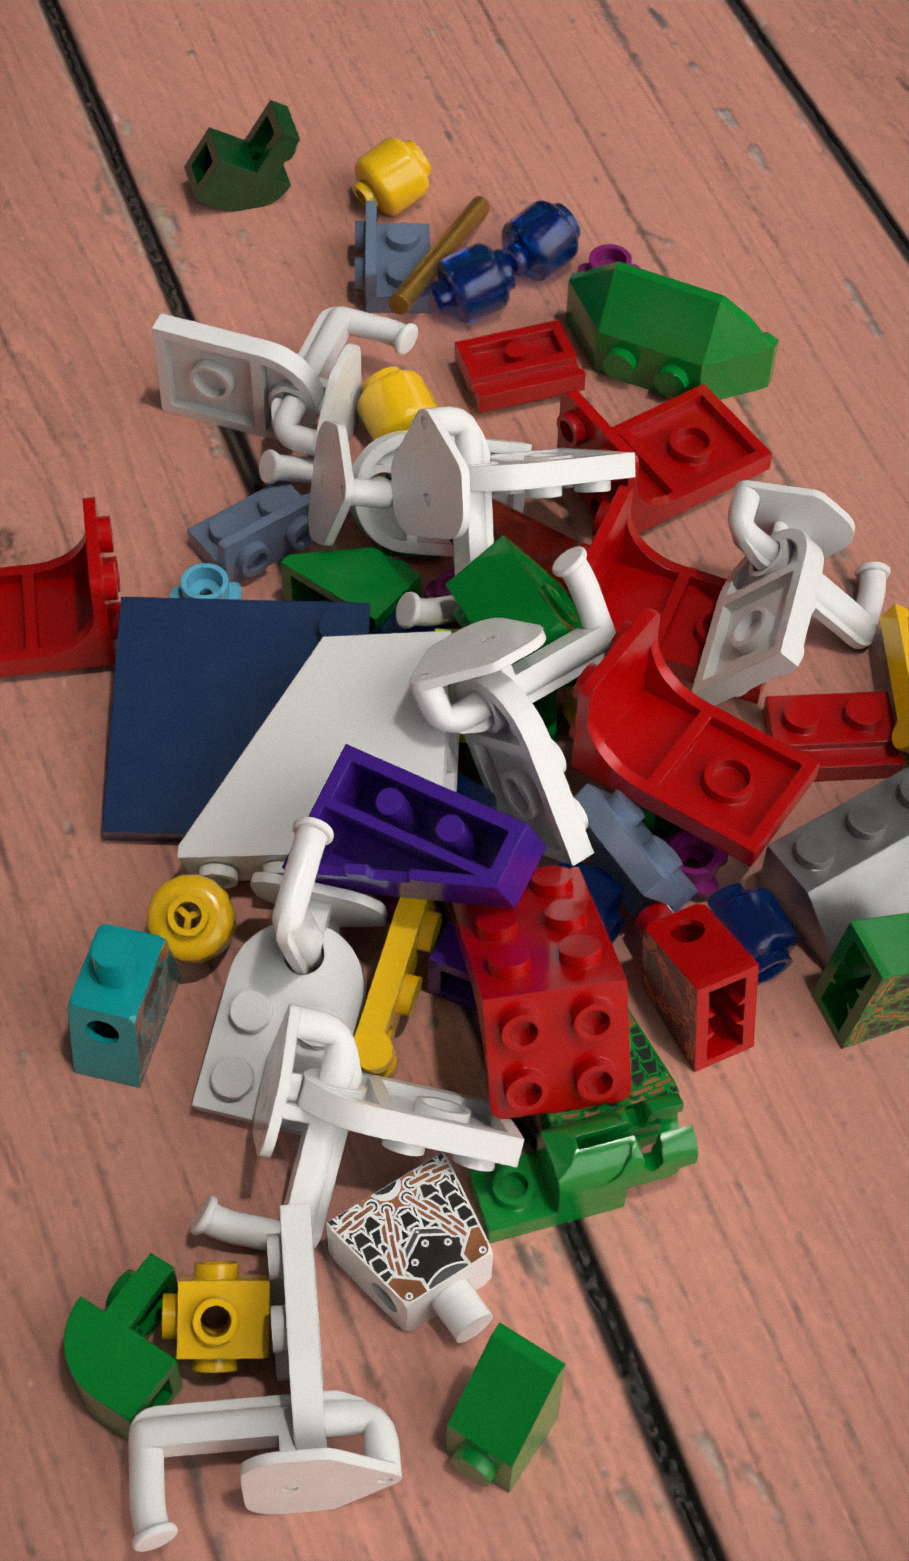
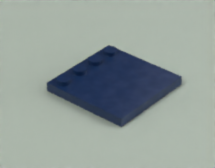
[102,597,370,842]

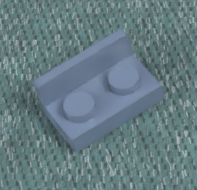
[355,201,431,313]
[187,481,315,583]

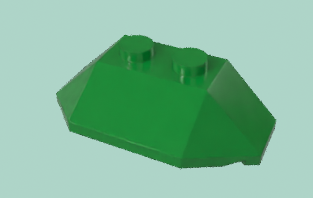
[566,262,778,400]

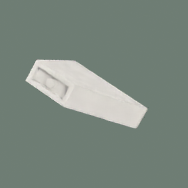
[177,631,459,889]

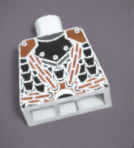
[326,1152,493,1343]

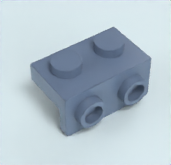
[574,783,698,920]

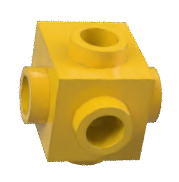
[162,1261,270,1373]

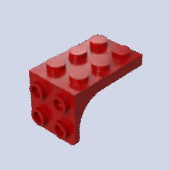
[557,384,772,533]
[571,485,766,704]
[0,497,121,677]
[569,607,820,867]
[447,866,631,1119]

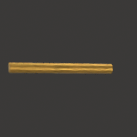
[388,196,490,315]

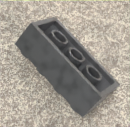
[757,767,909,968]

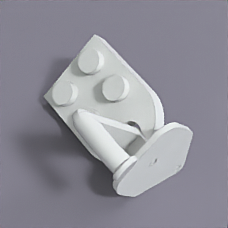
[152,306,418,456]
[391,406,635,629]
[259,421,532,557]
[692,480,891,706]
[408,546,616,866]
[191,817,388,1135]
[190,1004,524,1251]
[128,1203,402,1552]

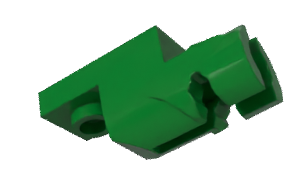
[468,1093,698,1243]

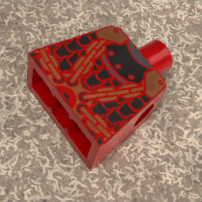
[635,902,759,1072]

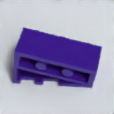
[281,744,547,909]

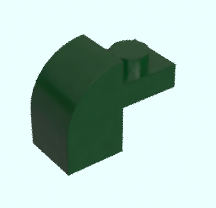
[184,100,300,212]

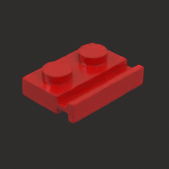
[454,320,586,413]
[763,691,904,782]

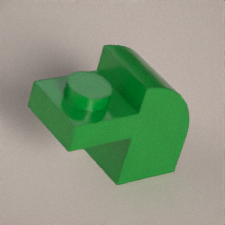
[64,1252,183,1441]

